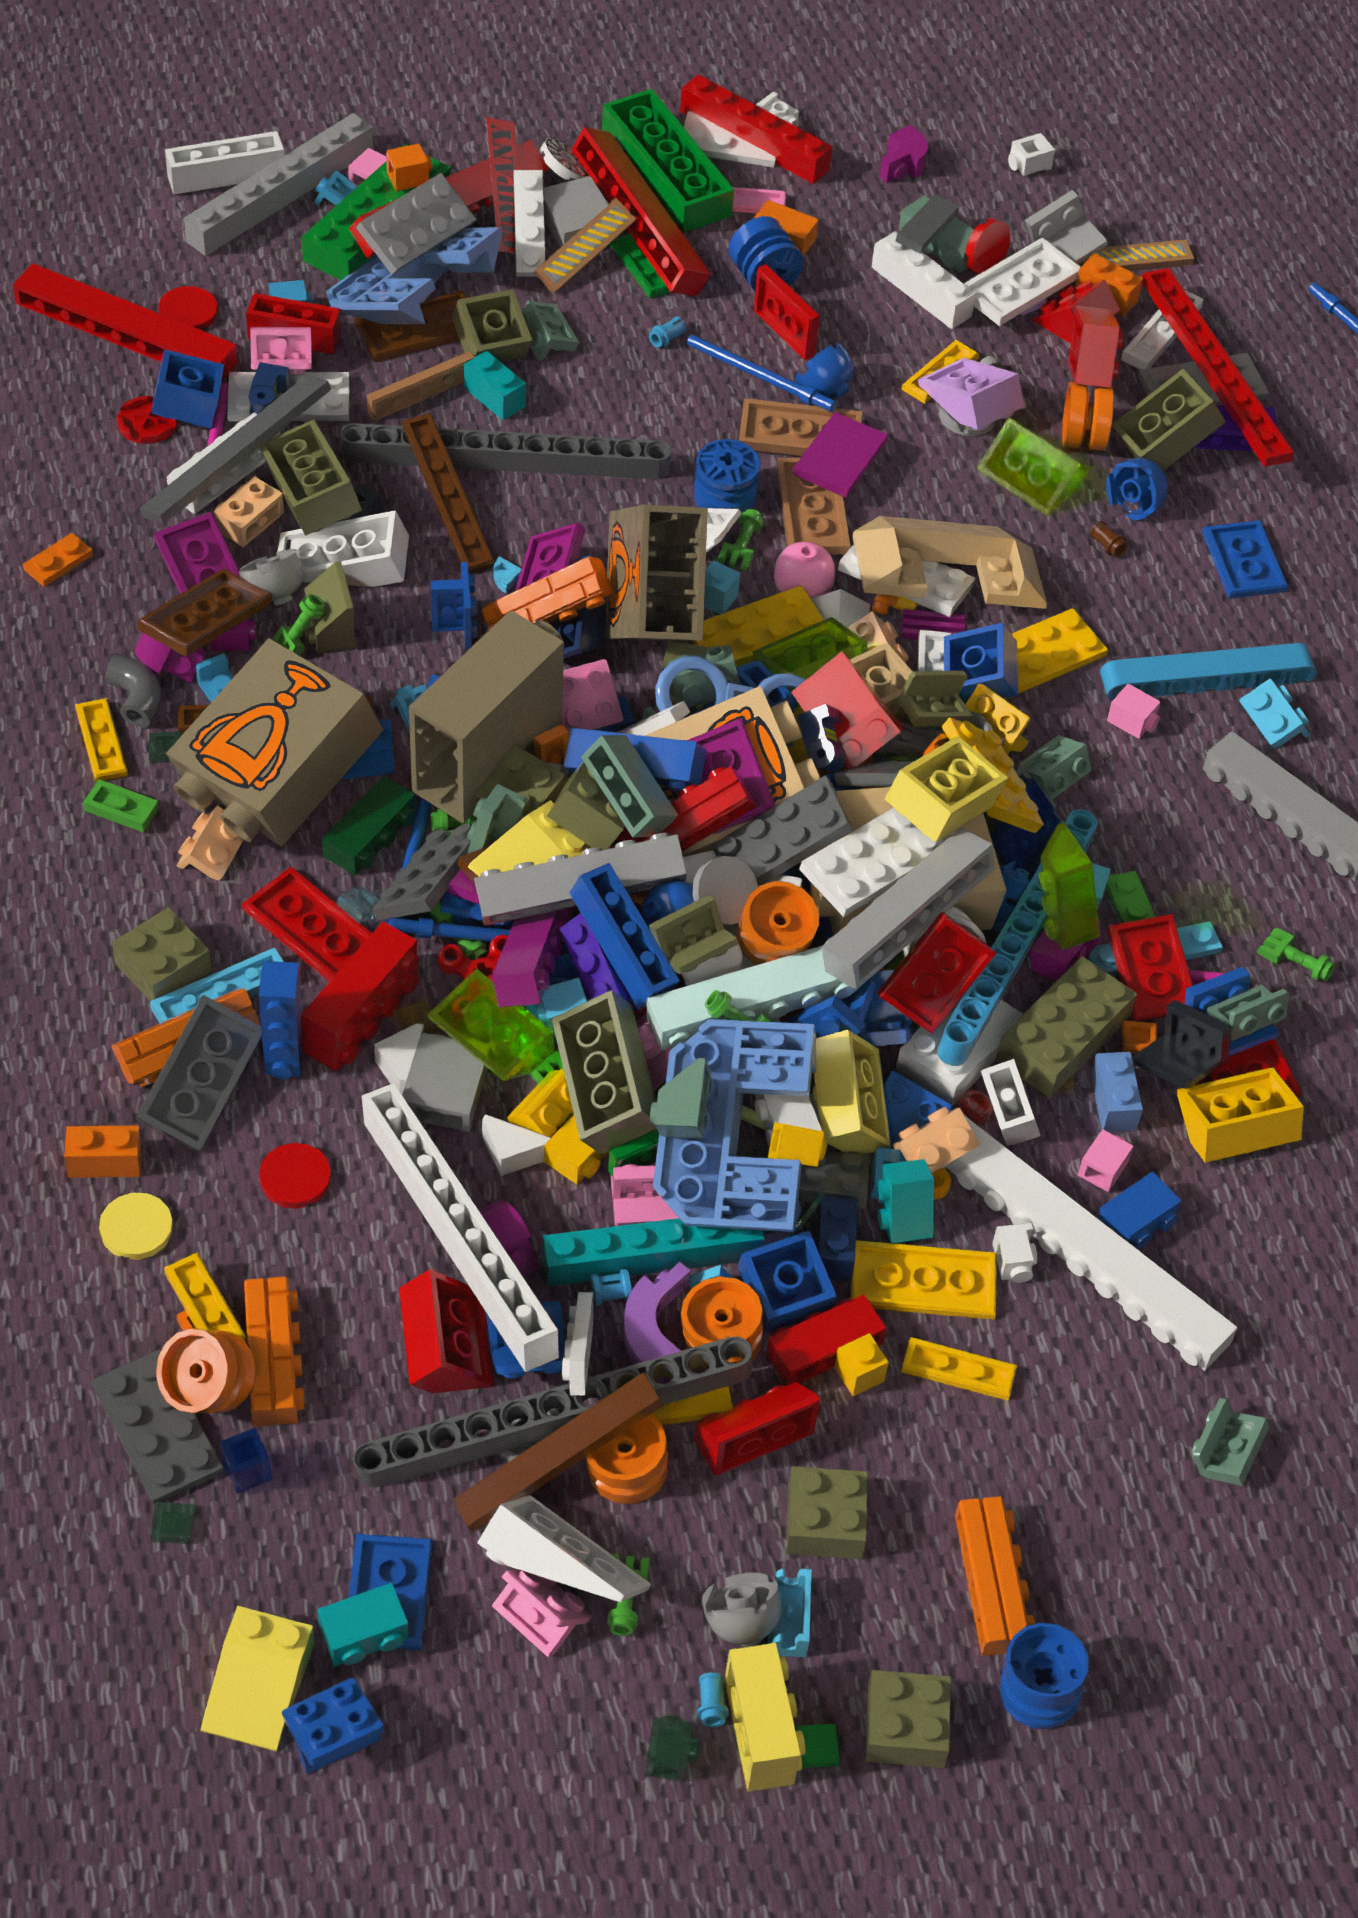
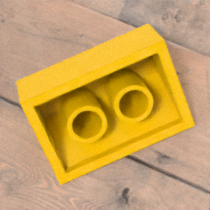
[1177,1067,1304,1163]

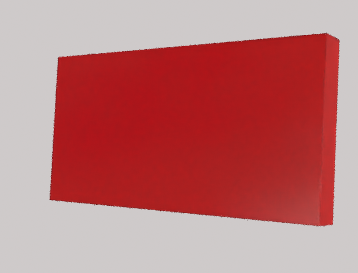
[241,866,372,982]

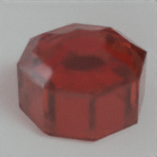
[956,1090,994,1124]

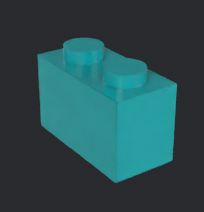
[464,351,526,420]
[877,1159,934,1244]
[317,1582,409,1667]

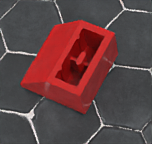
[1032,280,1120,343]

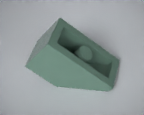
[650,1058,711,1139]

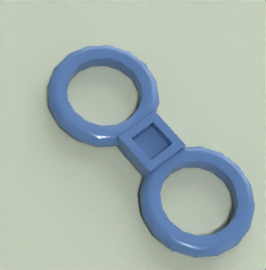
[655,656,806,749]

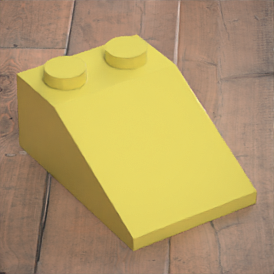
[468,800,592,877]
[200,1606,315,1751]

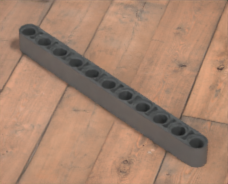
[340,423,672,479]
[353,1336,753,1488]

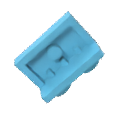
[1239,678,1310,749]

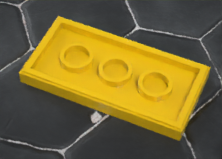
[850,1240,997,1320]

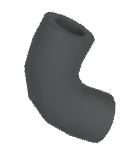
[106,653,162,728]

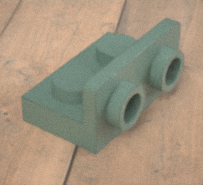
[522,300,579,360]
[1019,735,1091,799]

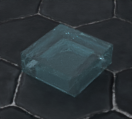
[336,886,379,923]

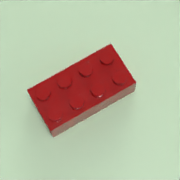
[1068,306,1124,388]
[301,921,419,1072]

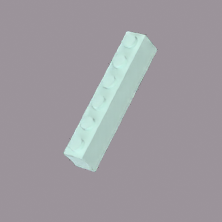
[646,946,857,1051]

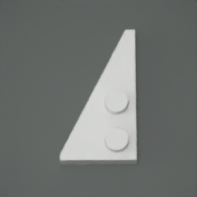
[684,111,775,167]

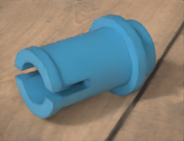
[649,316,687,348]
[697,1672,729,1727]

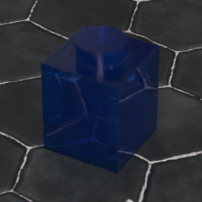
[220,1428,272,1494]

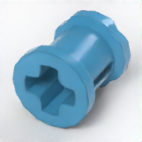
[590,1269,632,1306]

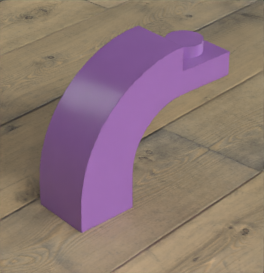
[623,1262,690,1384]

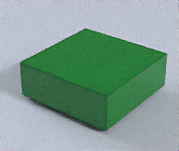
[795,1724,840,1768]

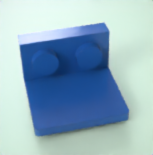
[1185,967,1278,1056]
[857,969,913,1046]
[883,1070,957,1150]

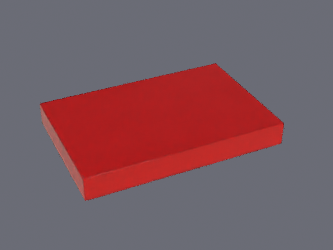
[754,264,820,360]
[877,911,997,1034]
[1106,914,1193,1022]
[1193,1038,1302,1098]

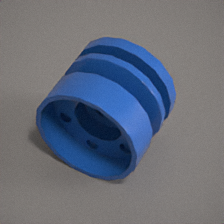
[728,216,804,292]
[693,439,760,518]
[1000,1623,1088,1729]

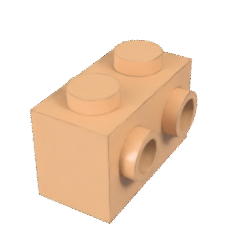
[213,476,284,547]

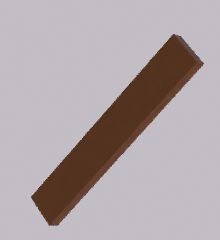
[402,412,495,574]
[453,1372,664,1533]

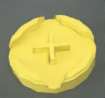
[99,1193,173,1260]

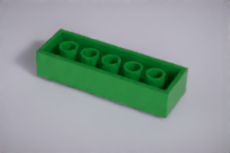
[602,89,734,233]
[301,144,451,280]

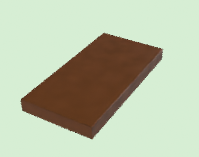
[354,290,467,362]
[137,568,272,657]

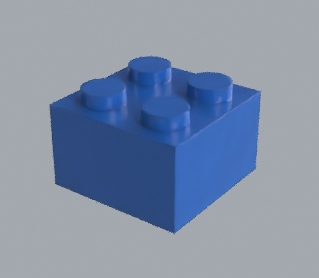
[151,349,224,428]
[944,623,1018,705]
[737,1231,837,1333]

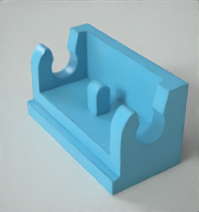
[768,1569,812,1657]

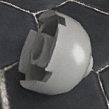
[239,549,304,605]
[702,1573,781,1647]

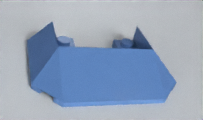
[326,227,502,324]
[653,1019,817,1232]

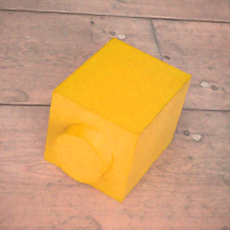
[768,1122,827,1167]
[834,1333,889,1396]

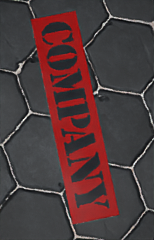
[486,117,519,254]

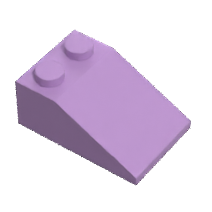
[918,358,1024,430]

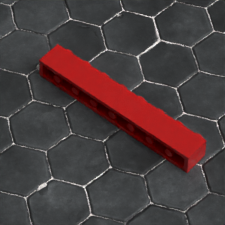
[571,127,711,296]
[349,140,549,258]
[13,263,238,383]

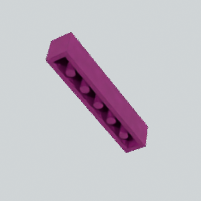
[492,906,578,1007]

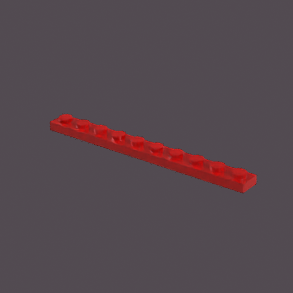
[1142,268,1294,467]

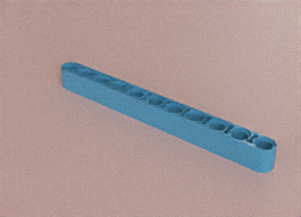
[937,809,1098,1066]

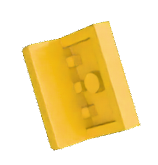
[966,684,1030,755]

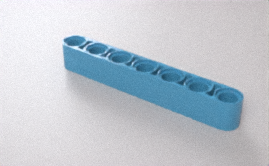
[1100,643,1317,701]

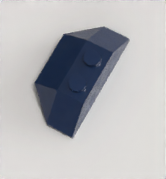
[550,554,606,659]

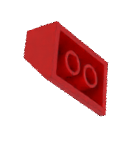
[399,1269,494,1393]
[694,1382,820,1476]

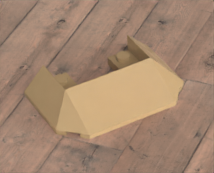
[853,516,1047,609]

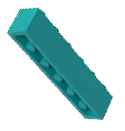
[542,1218,764,1287]

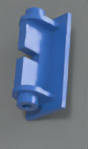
[992,861,1029,933]

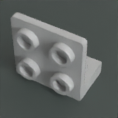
[1025,190,1108,264]

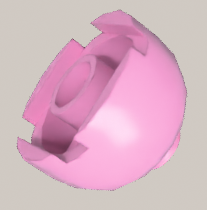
[774,541,835,598]

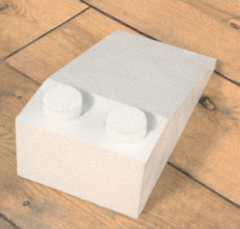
[278,510,409,587]
[896,996,1023,1105]
[478,1495,651,1602]

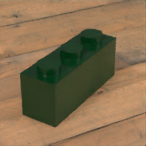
[322,776,417,876]

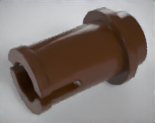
[1090,521,1128,557]

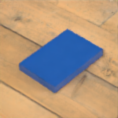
[1202,520,1288,599]
[348,1534,433,1650]

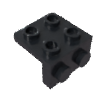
[1134,1000,1231,1089]

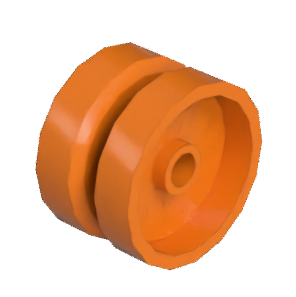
[1062,382,1113,451]
[736,881,819,965]
[681,1277,764,1369]
[156,1329,256,1413]
[585,1413,669,1504]

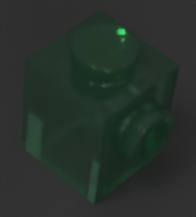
[645,1715,699,1782]

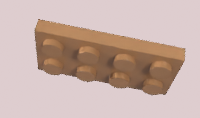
[739,398,863,456]
[776,458,850,555]

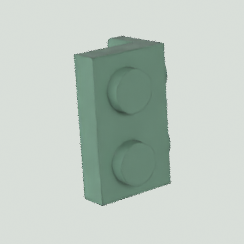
[668,645,741,708]
[467,784,527,854]
[1207,985,1289,1041]
[1192,1398,1270,1486]

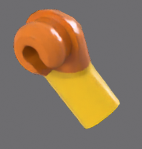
[872,594,917,615]

